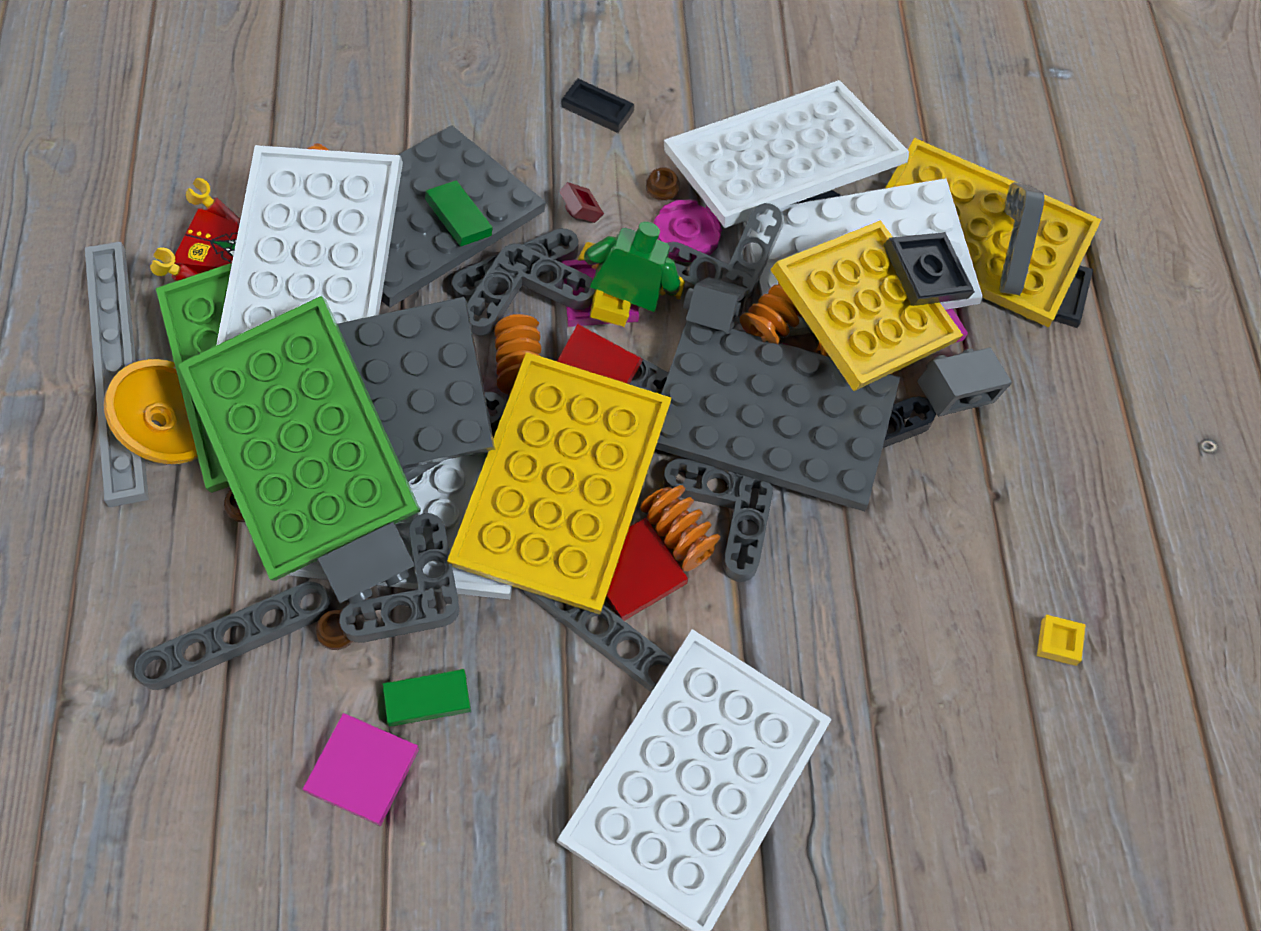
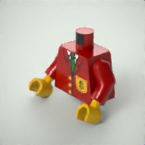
[150,178,241,281]

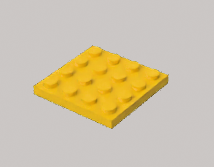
[770,220,963,391]

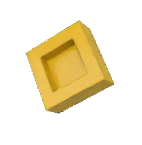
[590,289,631,327]
[1037,614,1086,666]

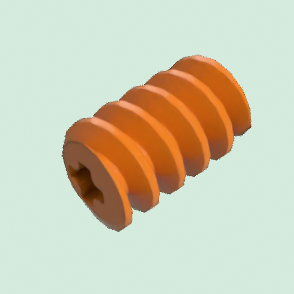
[740,282,803,344]
[494,314,541,396]
[640,485,720,571]

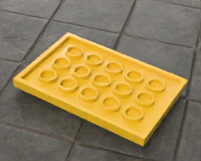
[885,138,1102,328]
[447,352,671,615]

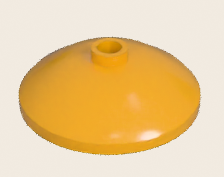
[104,359,198,464]

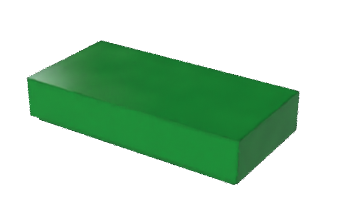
[425,180,493,247]
[383,669,471,727]

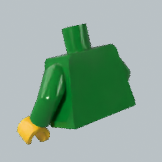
[578,221,685,312]

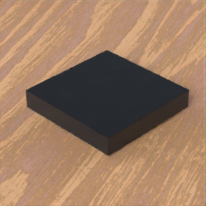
[883,232,975,306]

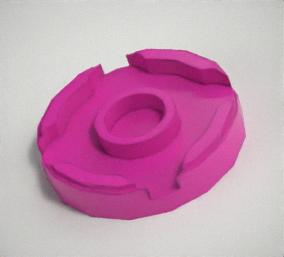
[654,199,722,263]

